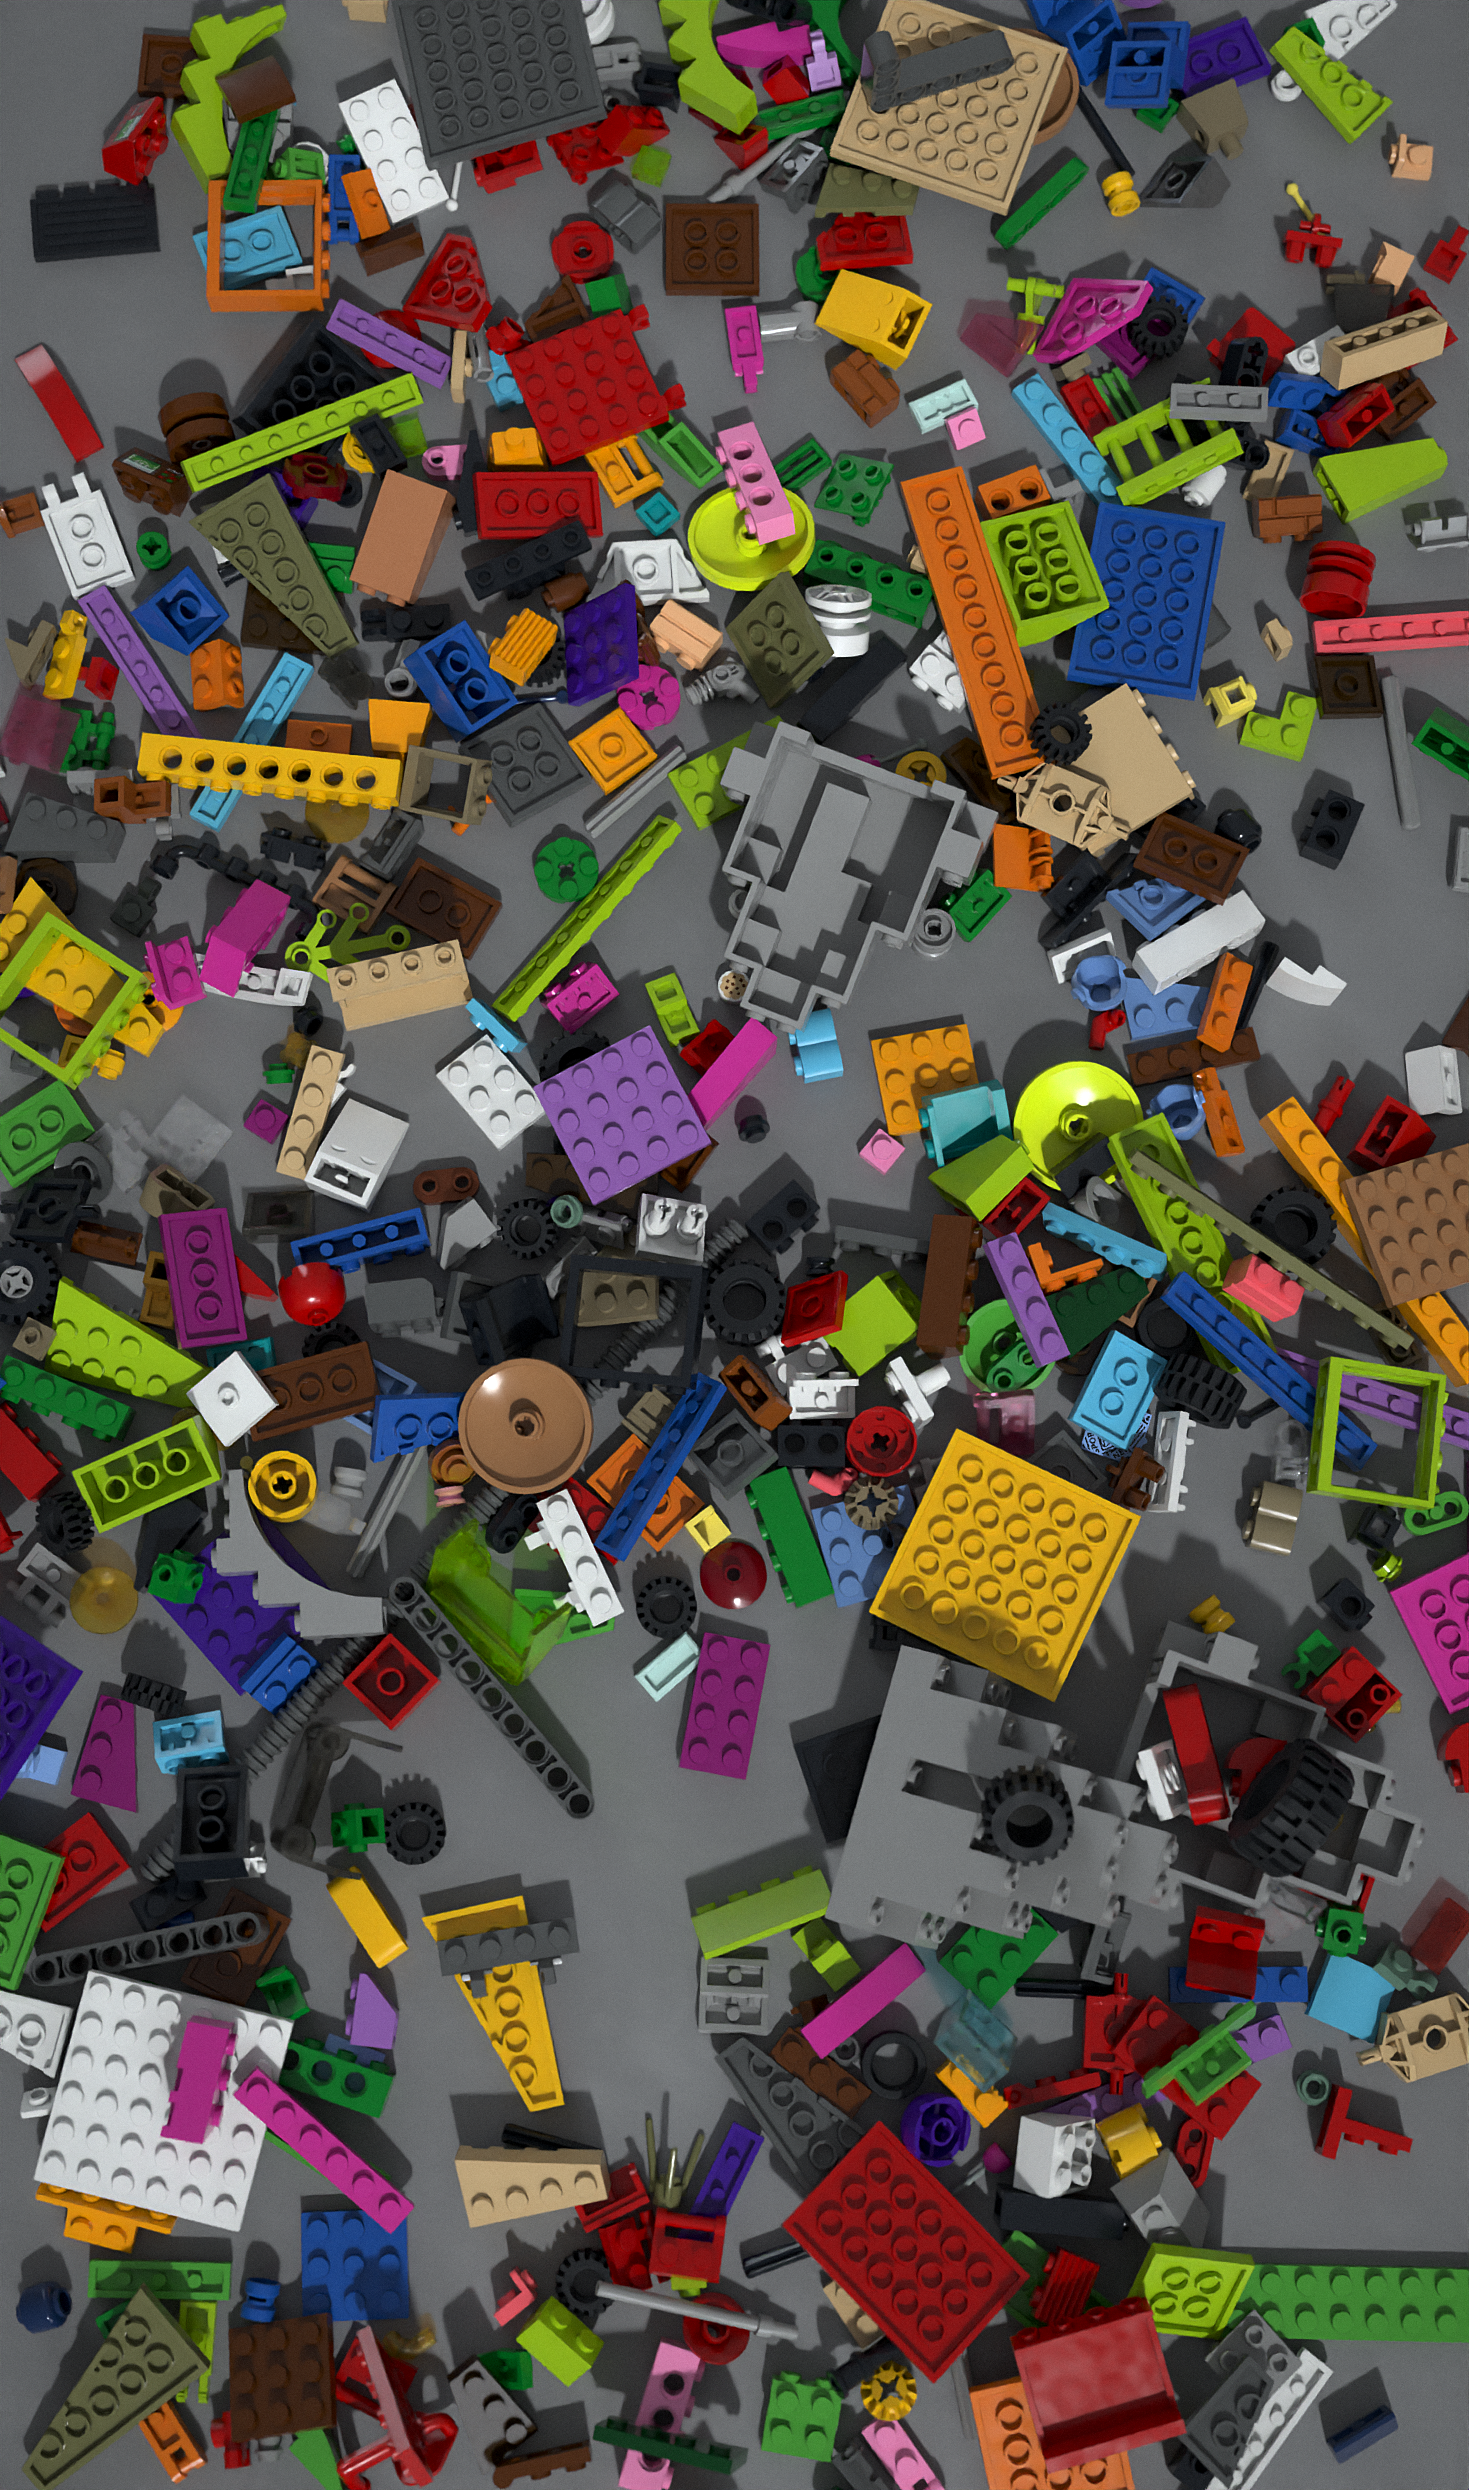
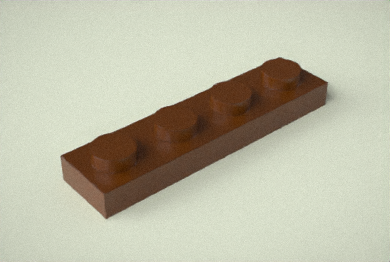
[1125,1027,1261,1089]

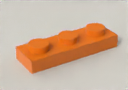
[1196,952,1253,1053]

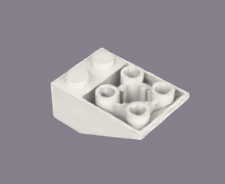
[304,1098,410,1213]

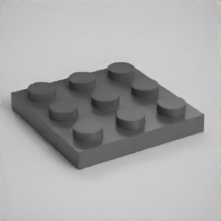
[458,703,593,828]

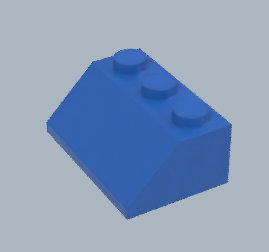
[403,620,518,743]

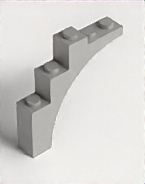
[211,1469,388,1640]

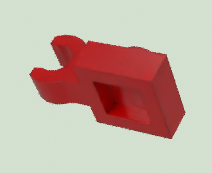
[1422,225,1469,284]

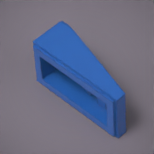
[1274,409,1342,458]

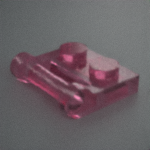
[973,1389,1035,1456]

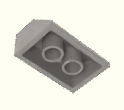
[1111,2147,1210,2249]

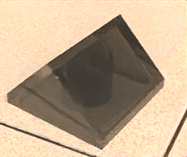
[242,1190,316,1244]

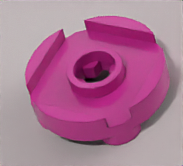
[617,664,681,730]

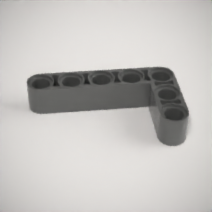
[860,30,1015,112]

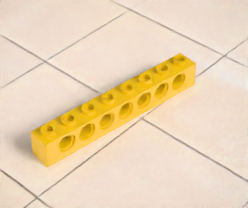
[137,733,404,810]

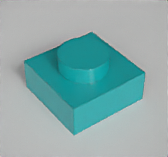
[635,492,680,538]

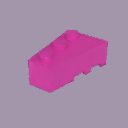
[199,879,291,998]
[160,2015,238,2145]

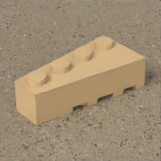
[454,2145,611,2228]

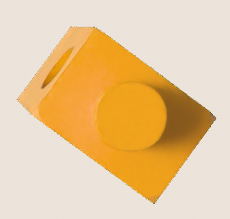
[486,427,549,472]
[368,699,433,771]

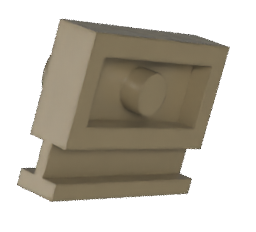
[621,1386,676,1448]

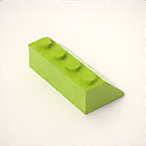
[72,1414,222,1534]
[691,1865,831,1960]

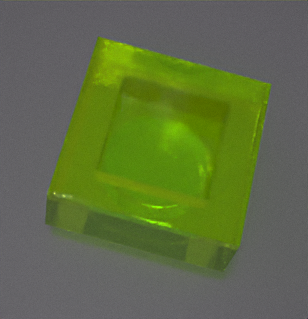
[632,145,672,188]
[388,418,428,458]

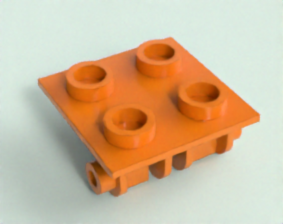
[993,824,1054,893]

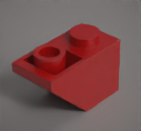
[595,104,670,157]

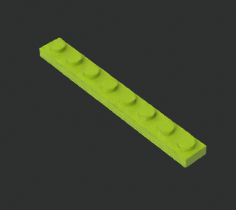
[180,372,424,493]
[491,814,683,1022]

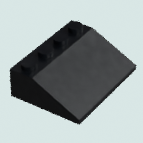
[232,318,387,463]

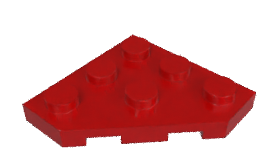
[815,212,914,271]
[402,233,493,333]

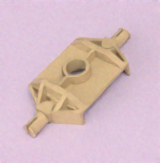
[997,763,1132,851]
[1356,1990,1469,2083]

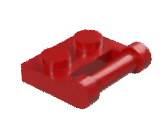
[649,2207,727,2283]
[335,2335,419,2430]

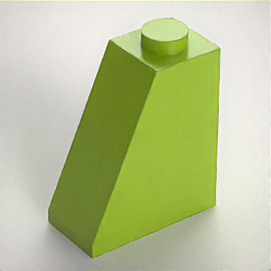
[928,1134,1035,1222]

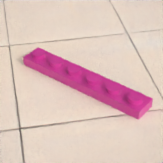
[233,2066,415,2234]

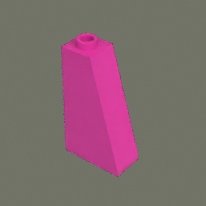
[687,1017,778,1131]

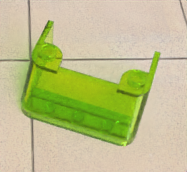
[425,1518,572,1686]

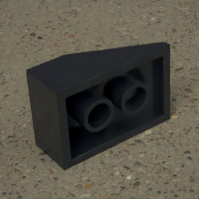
[173,1764,251,1882]

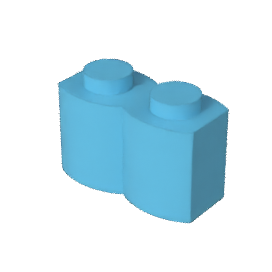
[787,1008,843,1084]

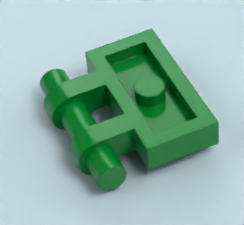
[49,706,116,773]

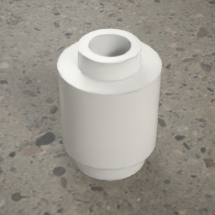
[1182,465,1227,509]

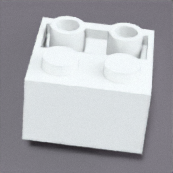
[1013,2112,1096,2198]

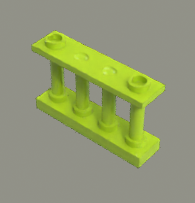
[1093,377,1244,508]

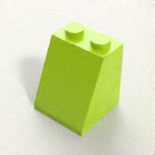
[823,1269,922,1377]

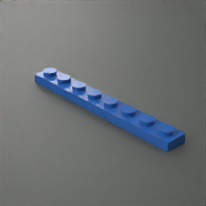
[1160,1271,1378,1472]

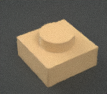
[1260,618,1293,662]

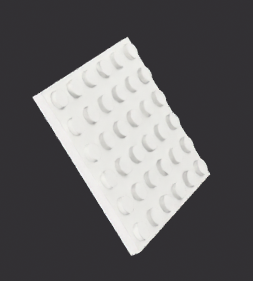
[33,1969,295,2232]

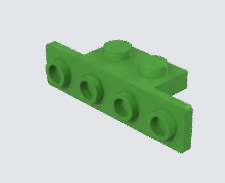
[1142,2000,1256,2106]

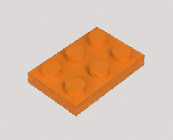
[586,1433,705,1552]

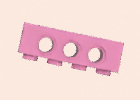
[715,421,796,545]
[618,2336,706,2490]

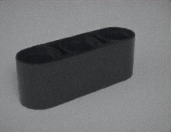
[725,0,813,27]

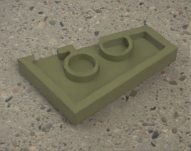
[815,163,920,218]

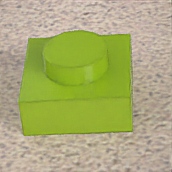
[671,2277,707,2298]

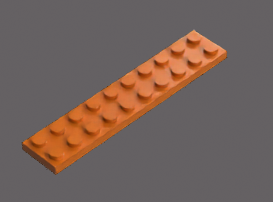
[900,466,1054,780]

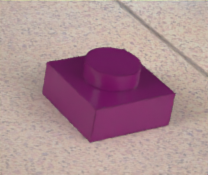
[243,1099,290,1145]

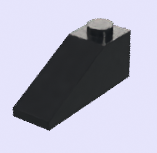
[452,429,488,538]
[133,1496,208,1594]

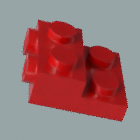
[472,140,544,194]

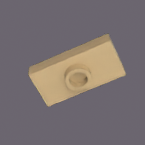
[450,330,473,403]

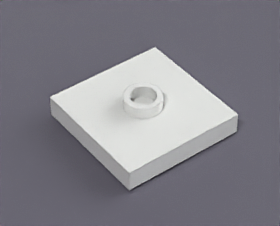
[186,1351,279,1446]

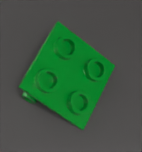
[814,453,894,527]

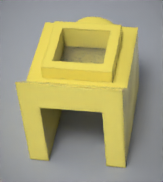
[1203,676,1257,728]

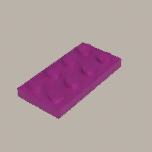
[158,1207,247,1349]
[678,1632,771,1780]

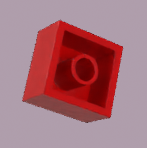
[342,1633,442,1731]

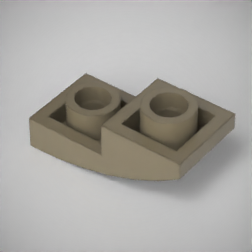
[1368,1300,1423,1369]

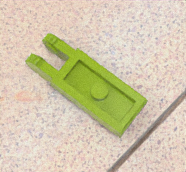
[176,2299,218,2403]

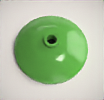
[958,1298,1056,1397]

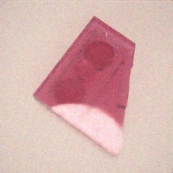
[959,312,1045,378]

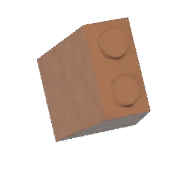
[349,469,457,607]

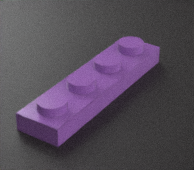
[326,298,452,389]
[983,1232,1070,1368]

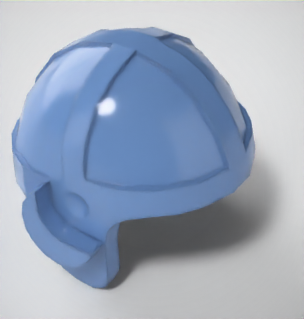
[1070,955,1127,1011]
[1146,1084,1206,1141]

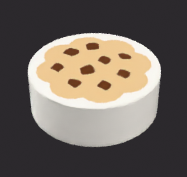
[718,970,749,1004]

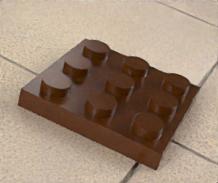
[666,203,760,296]
[228,2313,337,2443]

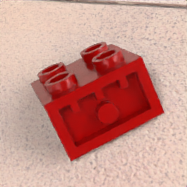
[1185,1905,1266,2000]

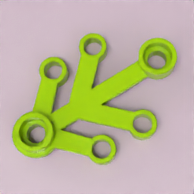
[285,902,411,983]

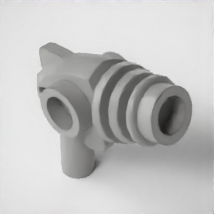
[684,657,760,706]

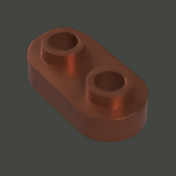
[413,1167,480,1206]

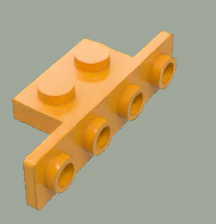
[35,2182,178,2254]

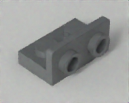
[759,138,830,214]

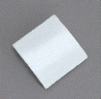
[1266,957,1347,1006]

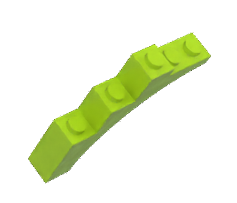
[659,0,758,135]
[170,4,287,194]

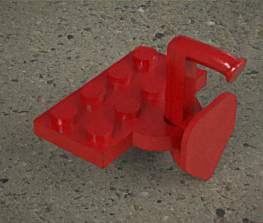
[336,2325,459,2490]

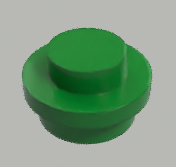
[262,1063,295,1084]

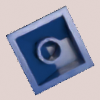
[130,566,230,656]

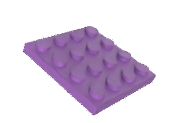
[533,1025,712,1205]

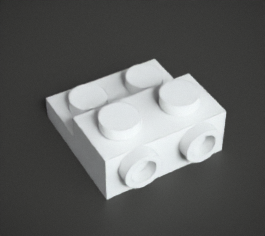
[909,630,967,713]

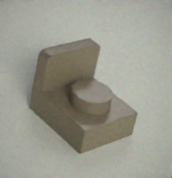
[12,1317,57,1361]

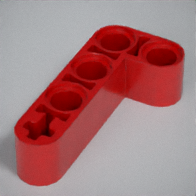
[1163,1683,1231,1826]

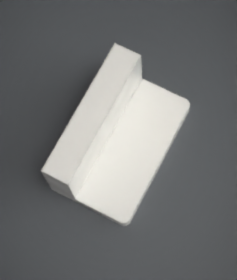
[1405,1045,1462,1116]

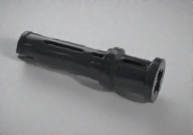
[826,2335,901,2400]

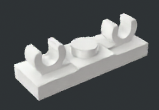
[1146,1411,1196,1513]

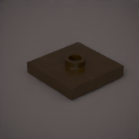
[1310,655,1384,720]

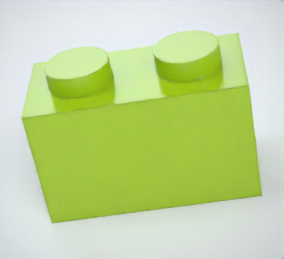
[515,2296,604,2387]

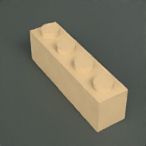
[1320,306,1448,391]

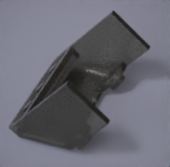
[270,1721,403,1880]

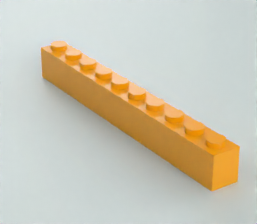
[1258,1096,1469,1388]

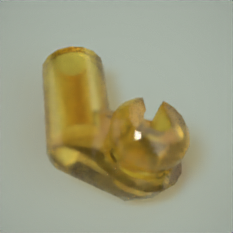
[382,2327,438,2360]

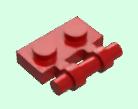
[598,2209,671,2291]

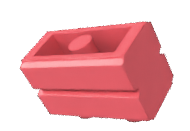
[1222,1253,1305,1322]

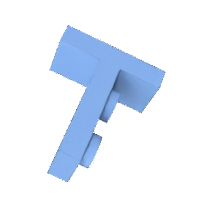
[16,1744,68,1785]

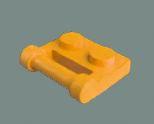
[584,434,664,509]

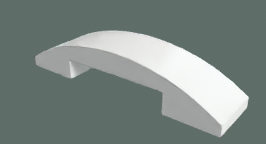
[195,953,313,1006]

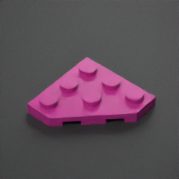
[1032,278,1153,364]

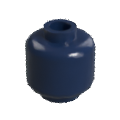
[16,2281,72,2334]

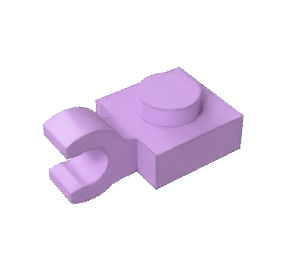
[805,30,842,93]

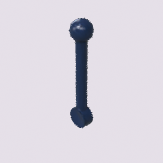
[509,690,568,709]

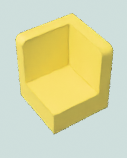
[684,1505,731,1554]

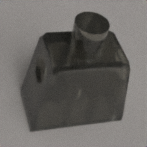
[1334,283,1395,335]

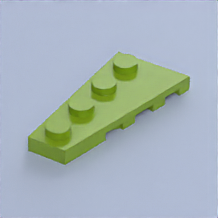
[1269,26,1393,145]

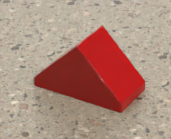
[713,123,768,172]

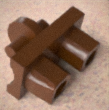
[1105,1447,1165,1512]

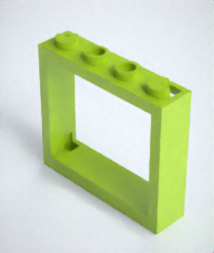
[0,911,151,1091]
[1306,1356,1449,1511]

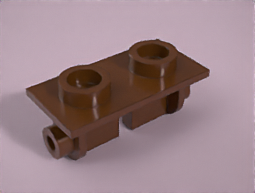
[70,1220,143,1266]

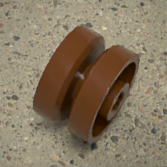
[157,392,236,467]

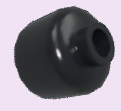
[1214,808,1263,855]

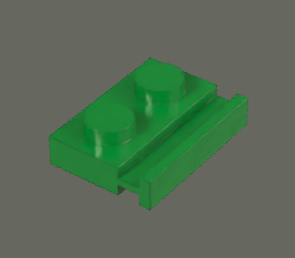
[306,540,356,594]

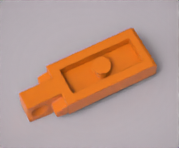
[1192,1067,1245,1157]

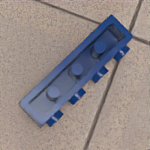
[290,1207,432,1274]

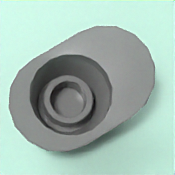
[1068,1176,1136,1238]

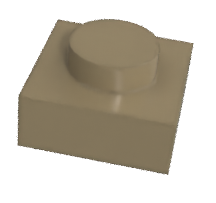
[1051,351,1092,383]

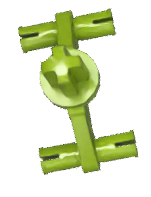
[1007,276,1065,355]

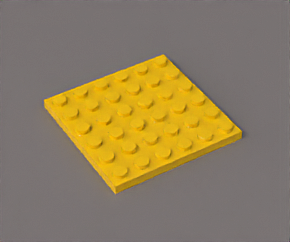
[868,1428,1141,1703]

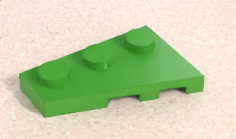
[509,1589,615,1657]

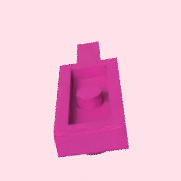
[725,305,764,394]

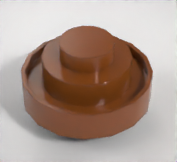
[428,1439,476,1487]

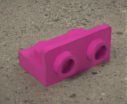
[143,936,207,1010]
[539,961,620,1034]

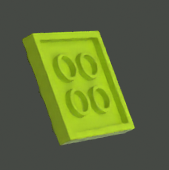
[1127,2243,1255,2340]

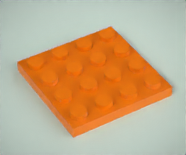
[968,2376,1135,2490]

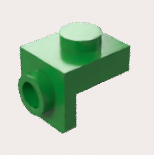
[255,1965,311,2020]
[477,2348,534,2390]

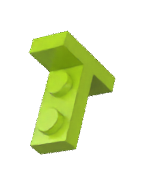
[791,1917,861,1992]

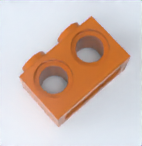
[975,464,1051,521]

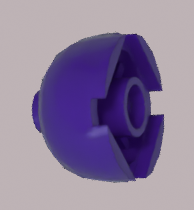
[900,2092,971,2167]

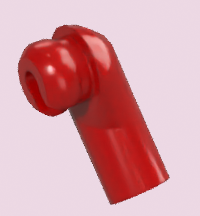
[1088,1008,1126,1051]

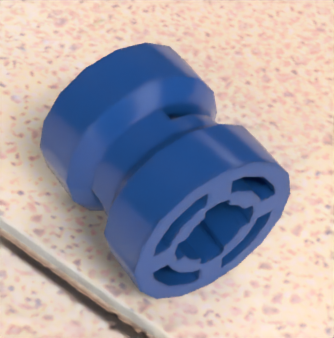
[240,2277,281,2322]

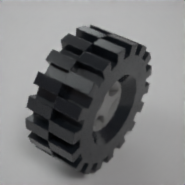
[0,1240,63,1327]

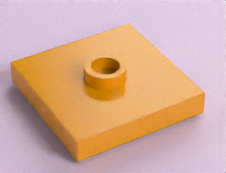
[568,706,657,795]

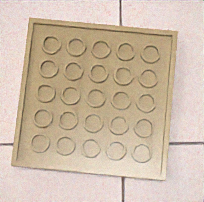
[830,0,1068,216]

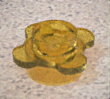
[280,1033,318,1070]

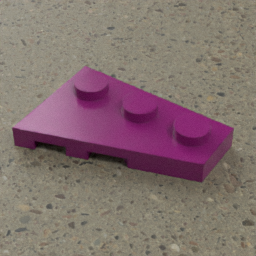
[70,1695,139,1813]

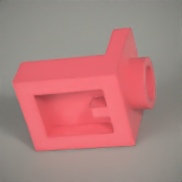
[493,2266,538,2326]

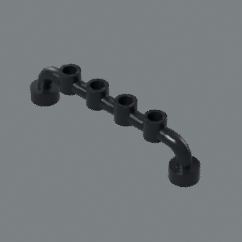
[150,843,324,947]

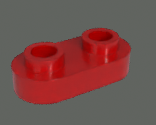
[1173,2118,1214,2189]

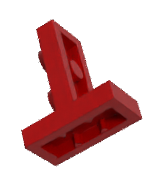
[1314,2083,1413,2160]

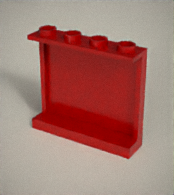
[1009,2296,1187,2474]

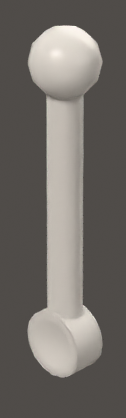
[446,161,464,211]

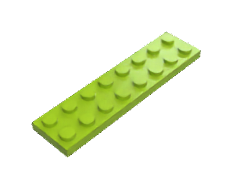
[1107,1112,1278,1375]

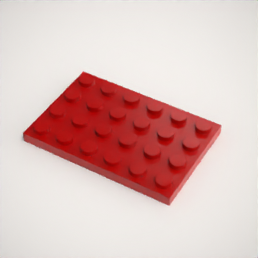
[780,2120,1030,2384]

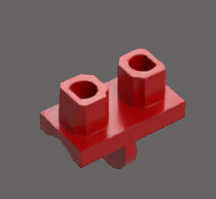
[1282,213,1343,269]

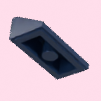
[1325,2405,1398,2464]

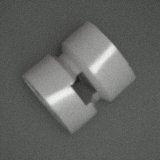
[911,908,956,961]

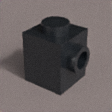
[1167,2443,1215,2490]

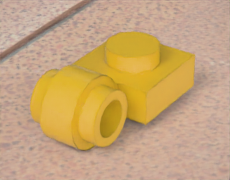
[57,1034,126,1080]

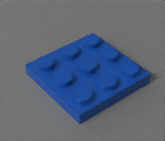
[301,2208,410,2322]

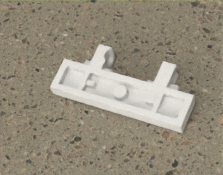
[524,1489,625,1626]

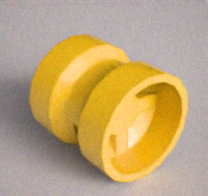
[1101,171,1141,217]
[1188,1594,1236,1634]

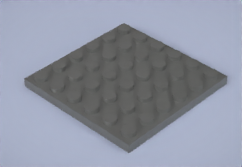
[391,0,608,171]

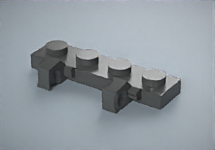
[437,1916,580,1999]

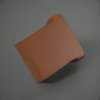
[0,492,45,539]

